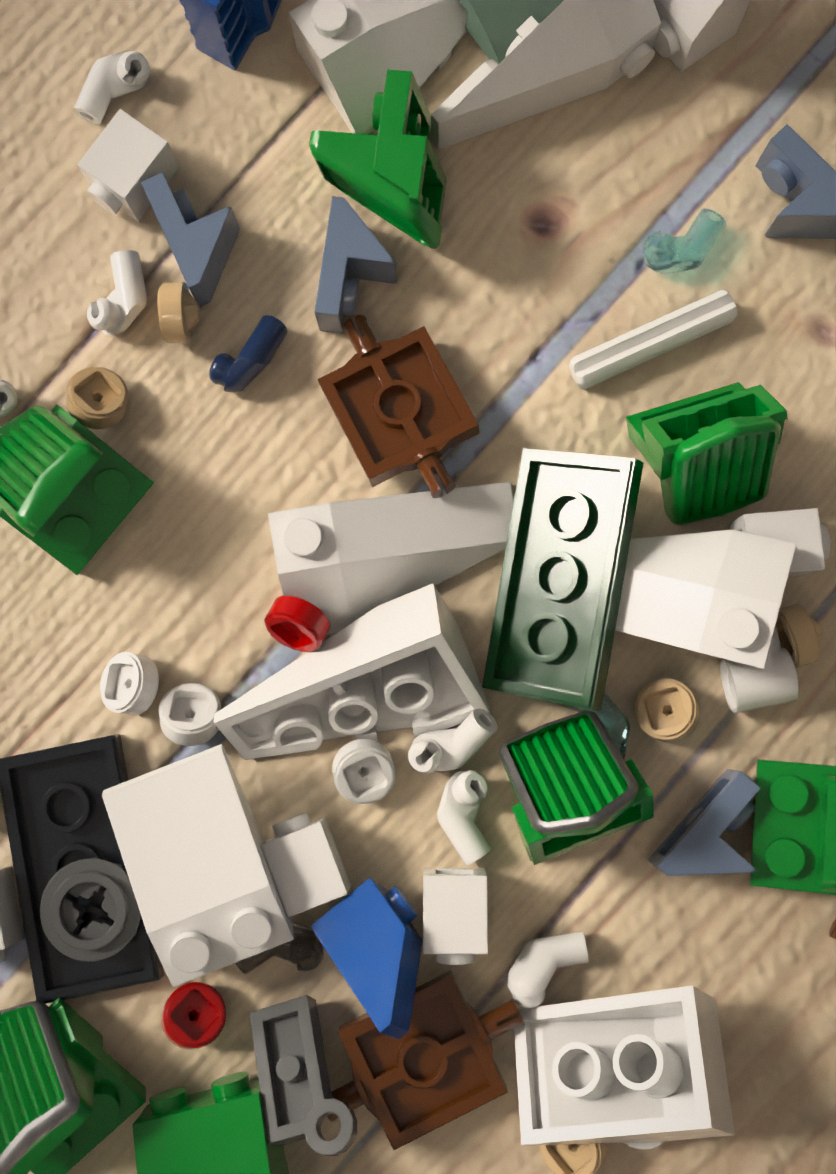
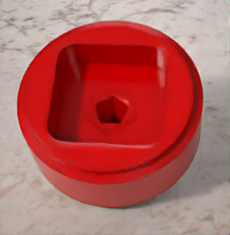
[264,596,330,652]
[161,982,227,1050]

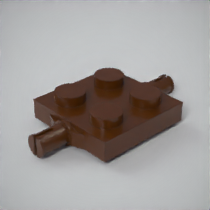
[317,315,480,498]
[327,970,525,1150]

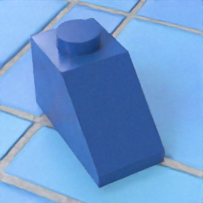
[310,878,423,1040]

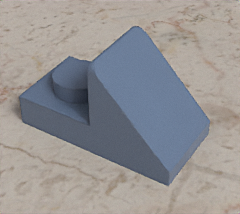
[755,124,836,239]
[141,172,240,307]
[314,196,397,334]
[648,769,761,876]

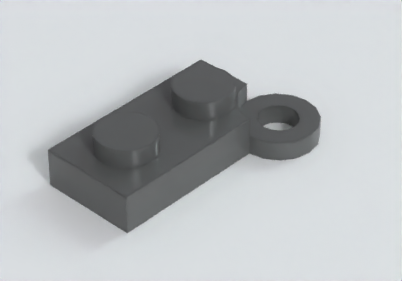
[249,995,357,1156]

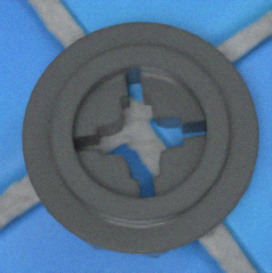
[40,857,141,962]

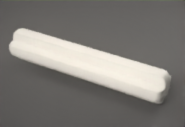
[569,290,738,389]

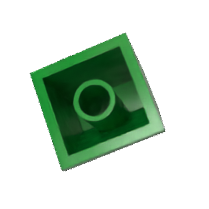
[132,1072,289,1174]

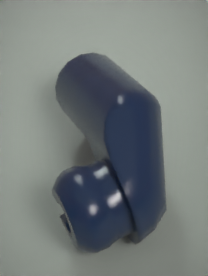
[209,315,287,393]

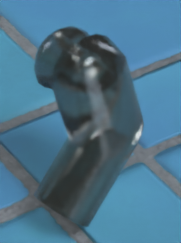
[236,921,324,974]

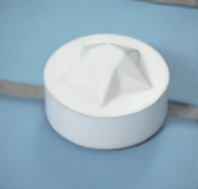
[100,652,159,715]
[159,683,221,746]
[332,739,396,804]

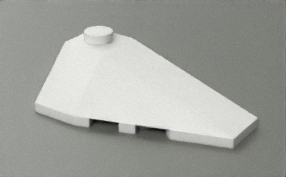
[289,0,468,134]
[431,0,661,150]
[268,482,514,636]
[615,530,796,669]
[214,583,490,760]

